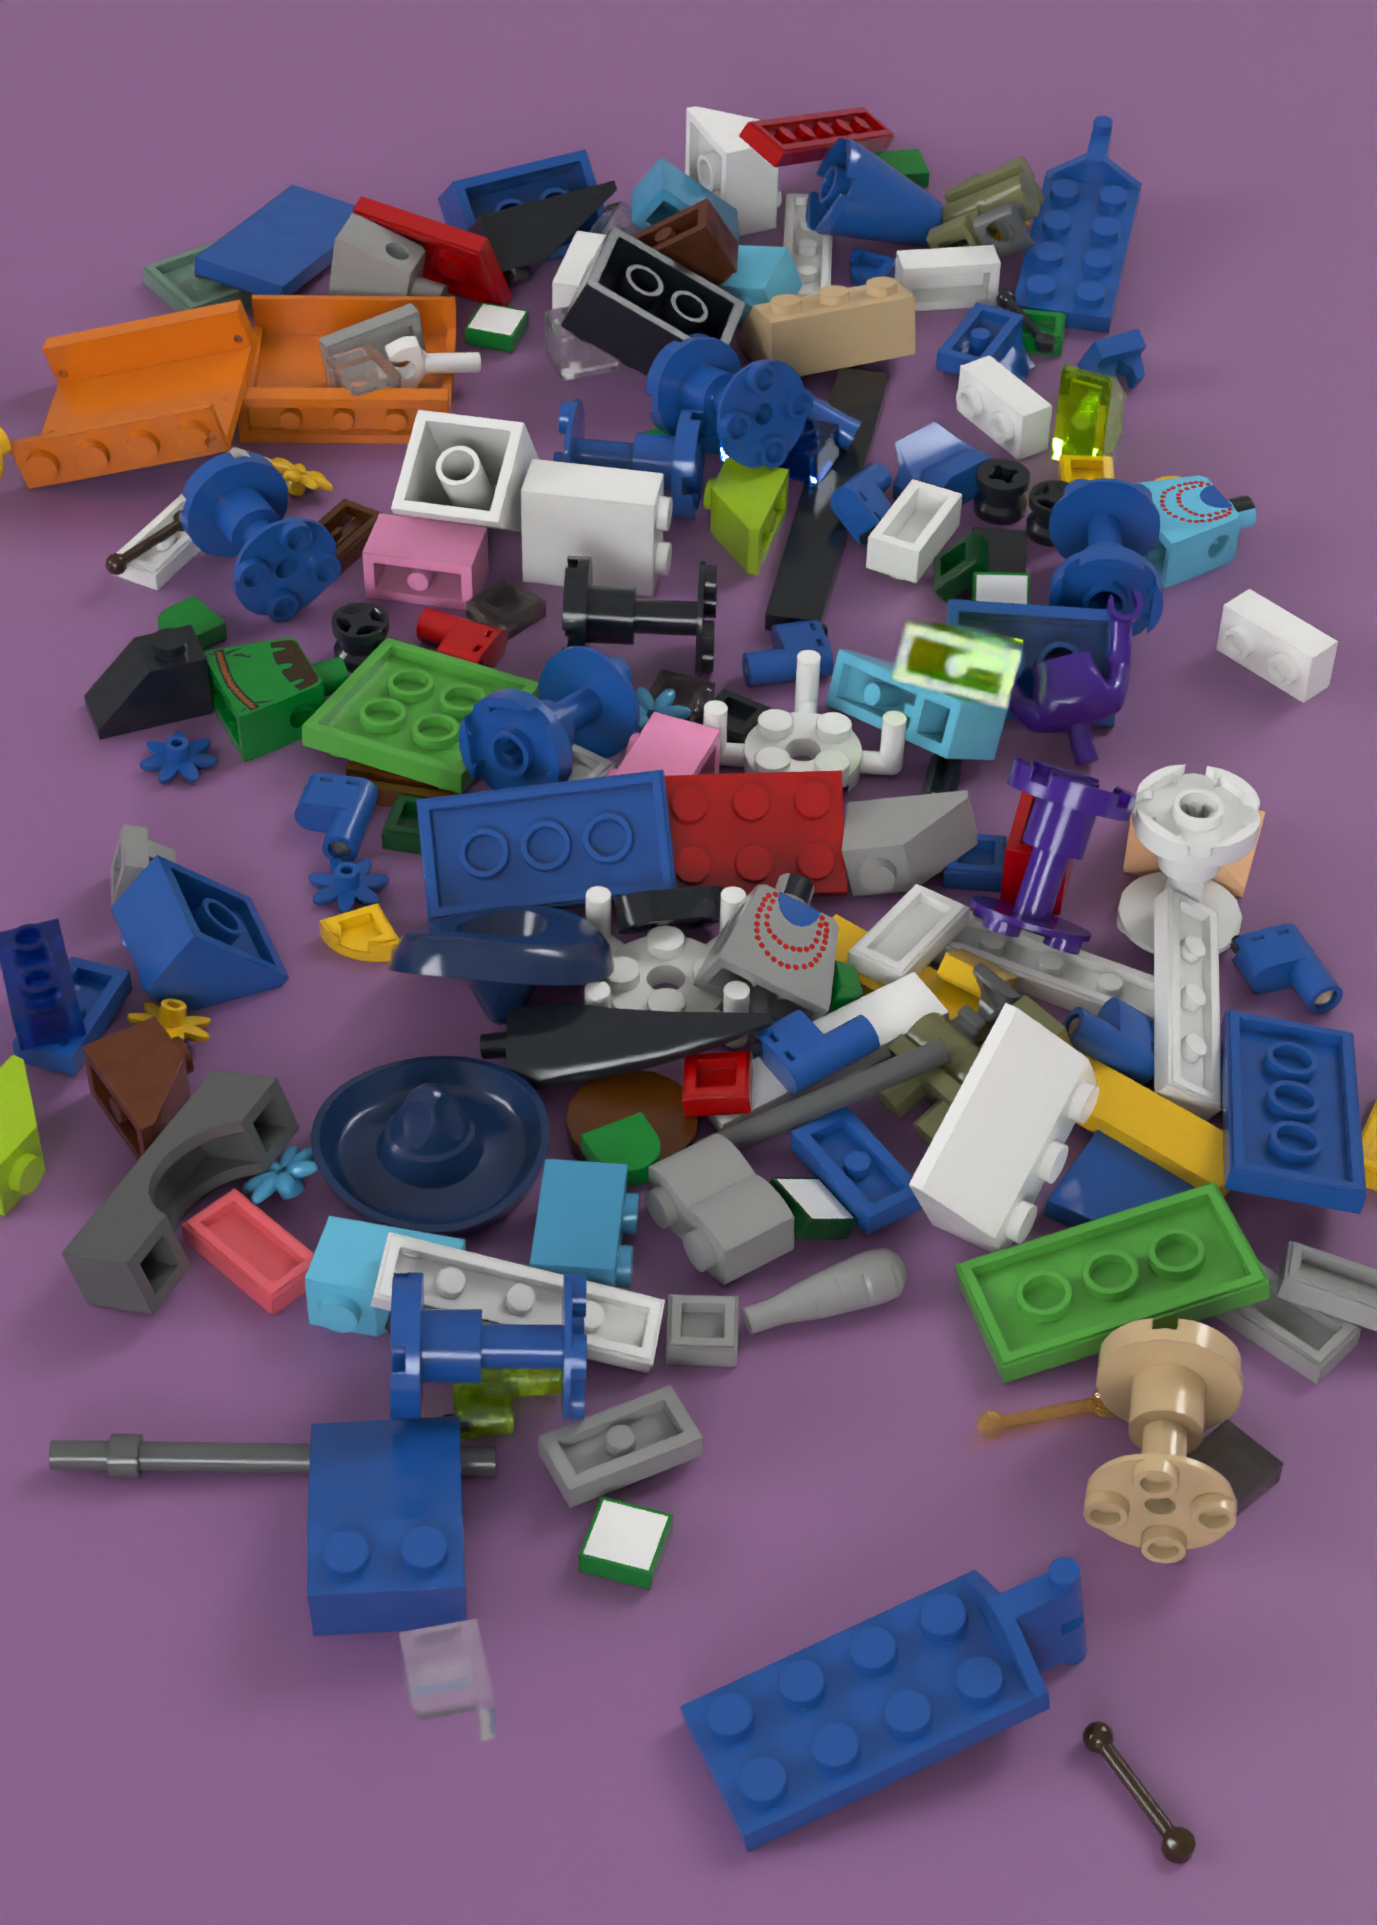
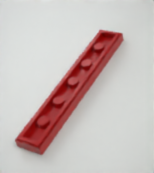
[739,107,895,168]

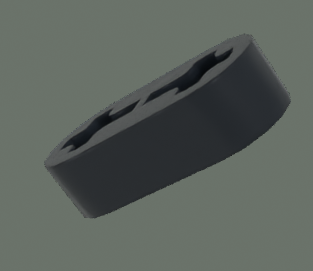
[613,886,723,934]

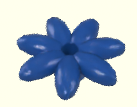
[139,731,218,784]
[308,858,389,914]

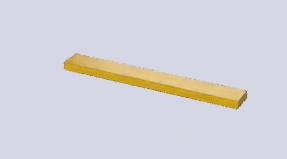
[832,914,1230,1197]

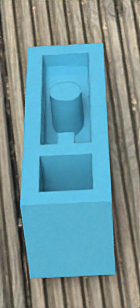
[825,649,1009,760]

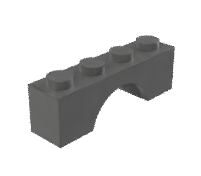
[61,1070,300,1315]

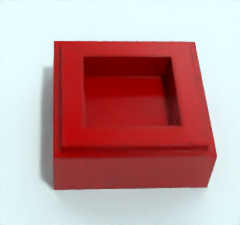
[682,1051,753,1117]

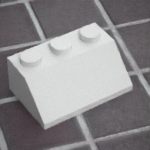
[909,1003,1099,1253]

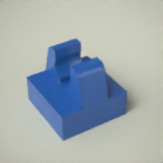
[1077,329,1147,395]

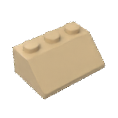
[737,277,916,376]

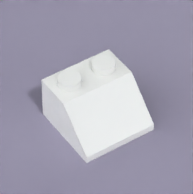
[685,106,782,236]

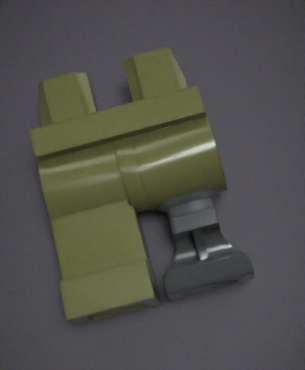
[926,156,1045,260]
[876,963,1072,1146]

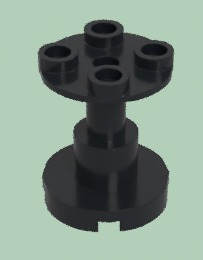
[562,556,717,677]

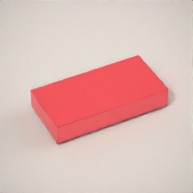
[181,1188,314,1316]

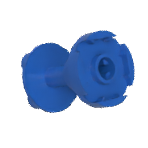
[646,333,814,469]
[553,399,707,520]
[179,452,341,623]
[1048,478,1163,636]
[459,646,640,790]
[390,1273,587,1420]

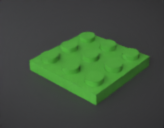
[302,637,539,794]

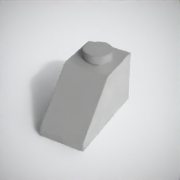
[842,790,978,897]

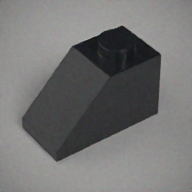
[84,625,213,740]

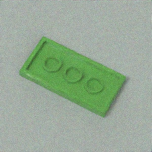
[954,1182,1271,1384]

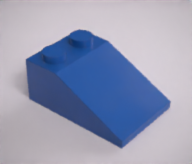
[307,1416,468,1636]

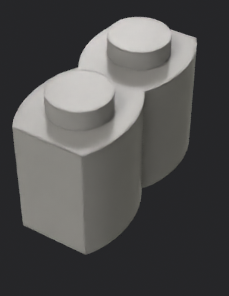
[645,1133,794,1285]

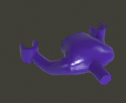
[959,589,1143,766]

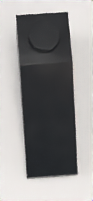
[468,181,618,288]

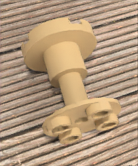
[1083,1318,1244,1564]

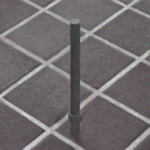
[49,1433,496,1479]

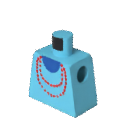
[1132,475,1256,588]

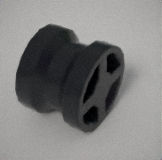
[973,458,1030,525]
[1026,480,1069,547]
[331,602,389,673]

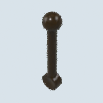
[105,510,185,575]
[1083,1721,1196,1864]

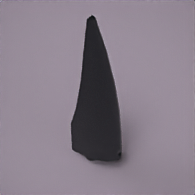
[480,1003,773,1090]

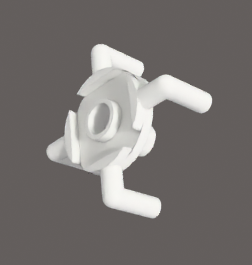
[703,650,907,792]
[584,886,750,1049]

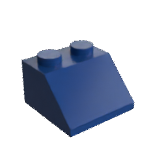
[111,855,289,1011]

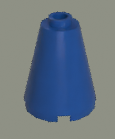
[805,138,943,247]

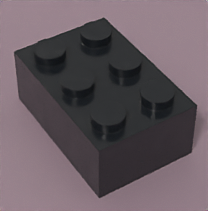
[560,225,745,376]

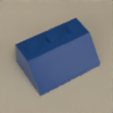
[438,149,611,262]
[942,599,1123,727]

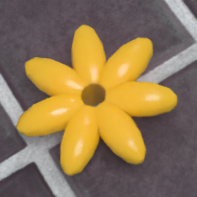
[271,457,333,497]
[127,998,211,1042]

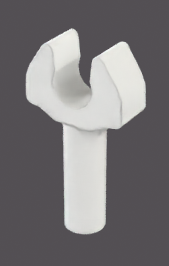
[383,336,481,388]

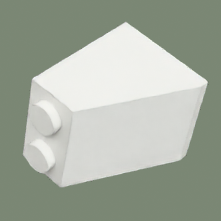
[391,410,539,532]

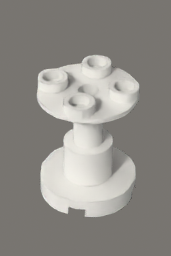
[1116,764,1262,954]

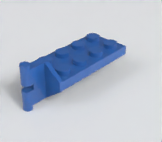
[1015,116,1142,333]
[679,1557,1087,1852]

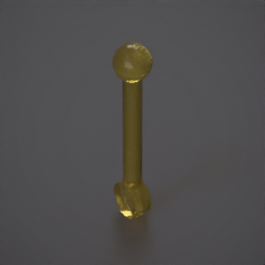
[977,1389,1115,1439]

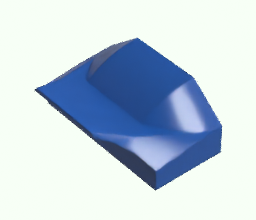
[936,302,1035,382]
[892,422,996,506]

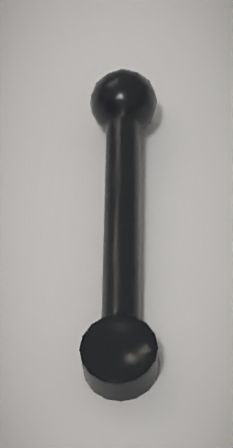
[996,289,1055,353]

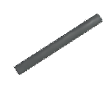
[693,1038,951,1151]

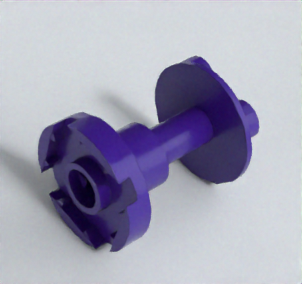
[969,758,1137,954]

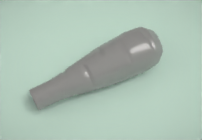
[741,1248,908,1335]

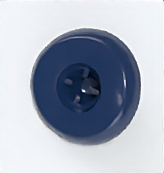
[387,906,614,1025]
[311,1056,550,1238]

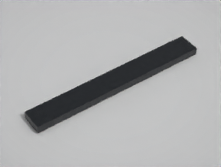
[765,368,890,631]

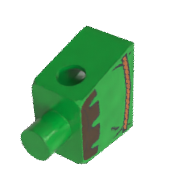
[204,637,349,762]

